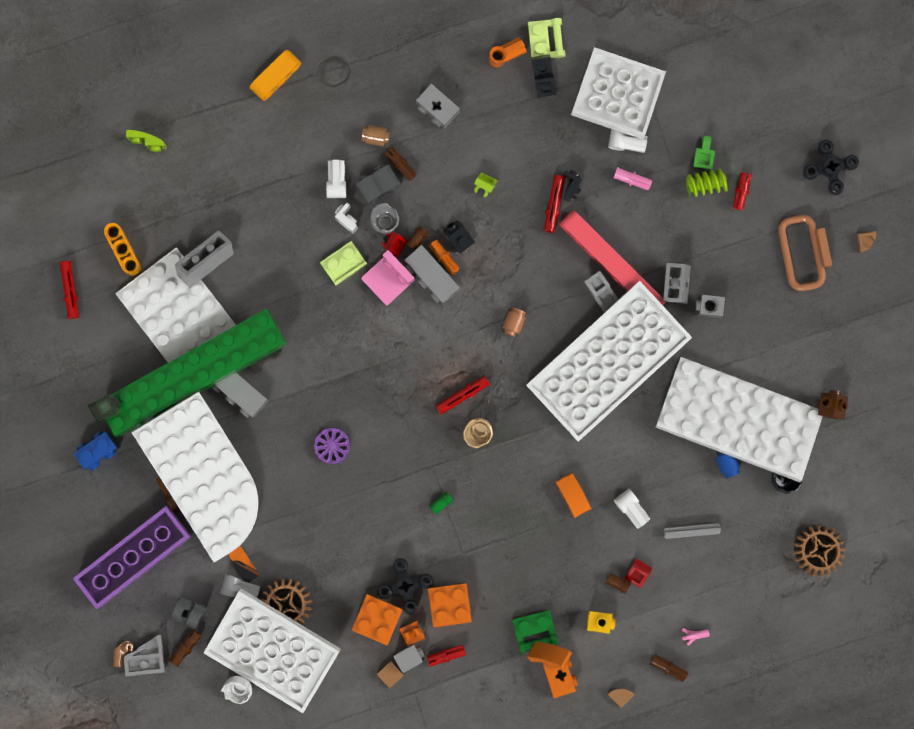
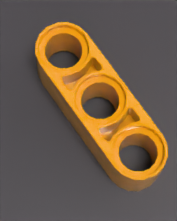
[249,49,302,101]
[104,223,141,276]

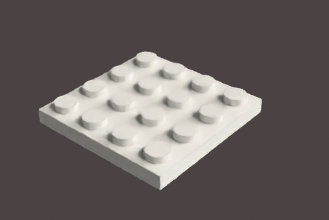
[571,47,666,140]

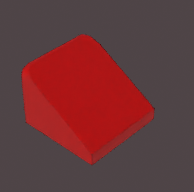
[624,559,652,588]

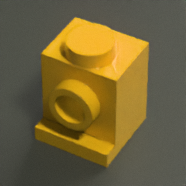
[586,610,616,633]

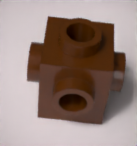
[818,390,848,420]

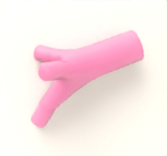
[682,628,710,646]

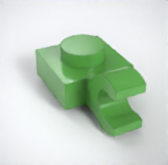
[693,136,715,170]

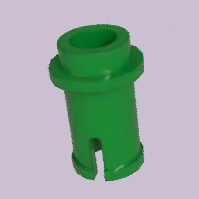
[429,491,454,515]

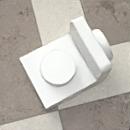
[335,203,358,234]

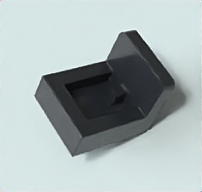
[563,170,582,202]
[443,220,475,254]

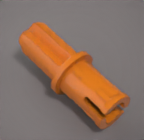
[428,239,459,275]

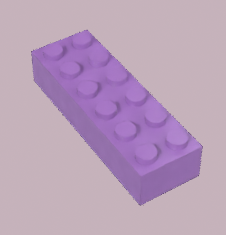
[73,506,192,609]

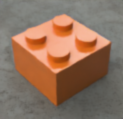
[428,583,472,627]
[352,594,403,645]

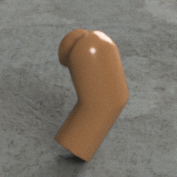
[113,641,134,667]

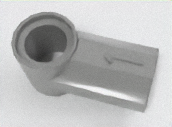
[219,574,261,598]

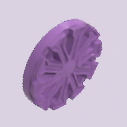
[314,428,350,464]

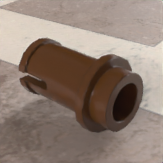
[406,226,429,251]
[605,573,631,594]

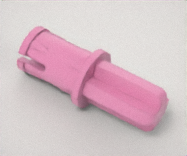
[613,167,652,190]

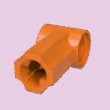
[488,37,527,68]

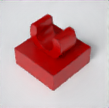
[381,232,407,258]

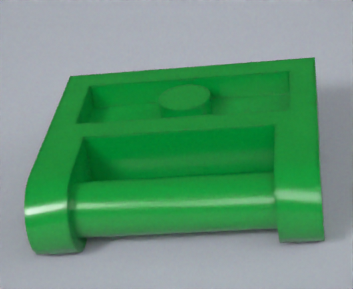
[512,610,558,653]

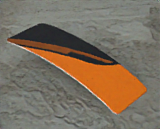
[228,545,259,583]

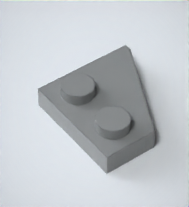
[124,634,165,676]

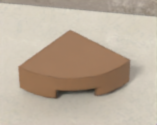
[856,231,876,253]
[608,689,635,708]

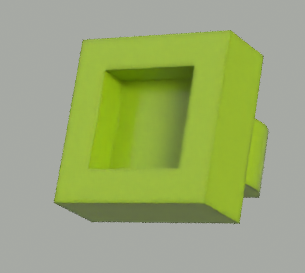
[474,172,498,197]

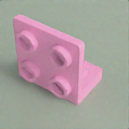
[362,250,415,306]

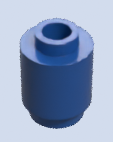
[715,452,740,479]

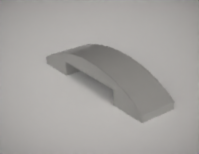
[584,271,619,313]

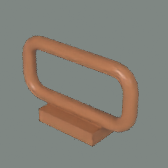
[778,215,832,291]

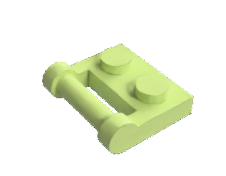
[528,18,566,59]

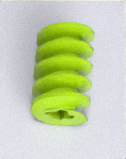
[686,168,728,198]

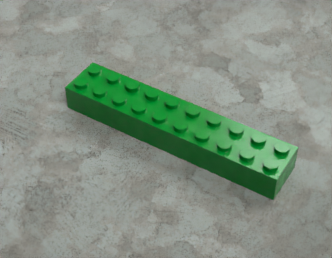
[97,309,288,437]

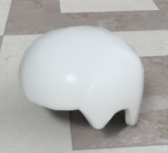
[221,676,252,704]

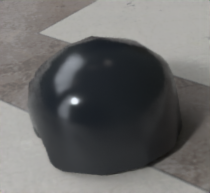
[771,472,802,494]

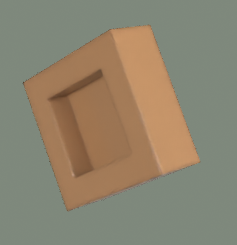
[377,661,404,689]

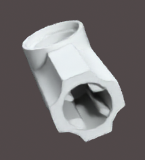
[608,129,648,153]
[326,160,346,198]
[614,488,650,529]

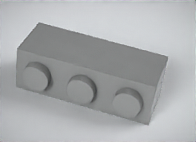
[175,230,234,288]
[404,245,460,305]
[212,373,269,418]

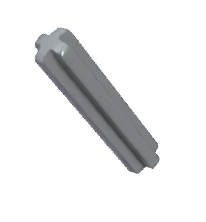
[663,523,721,539]

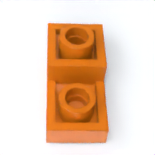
[555,472,591,518]
[527,642,572,668]

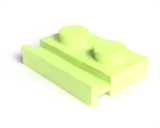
[320,241,367,286]

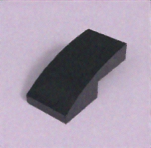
[531,54,556,98]

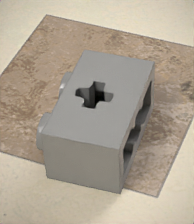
[416,84,460,129]
[663,263,691,304]

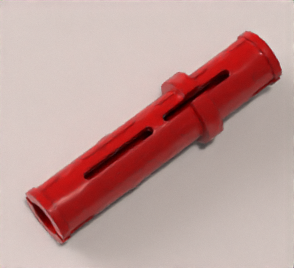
[543,175,565,233]
[59,261,80,319]
[435,375,490,415]

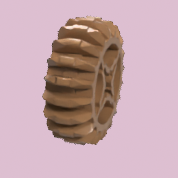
[793,525,846,577]
[260,578,312,624]

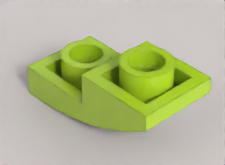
[126,130,167,152]

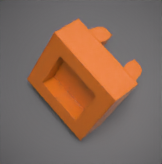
[400,621,425,647]

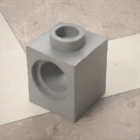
[695,295,725,318]
[393,644,425,673]

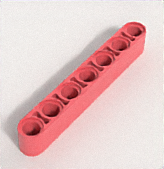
[559,210,666,305]

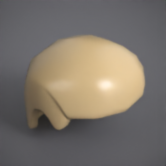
[463,417,493,448]

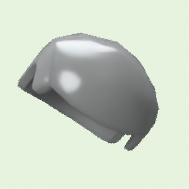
[370,203,399,234]

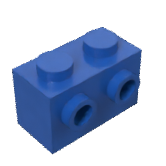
[74,431,120,471]

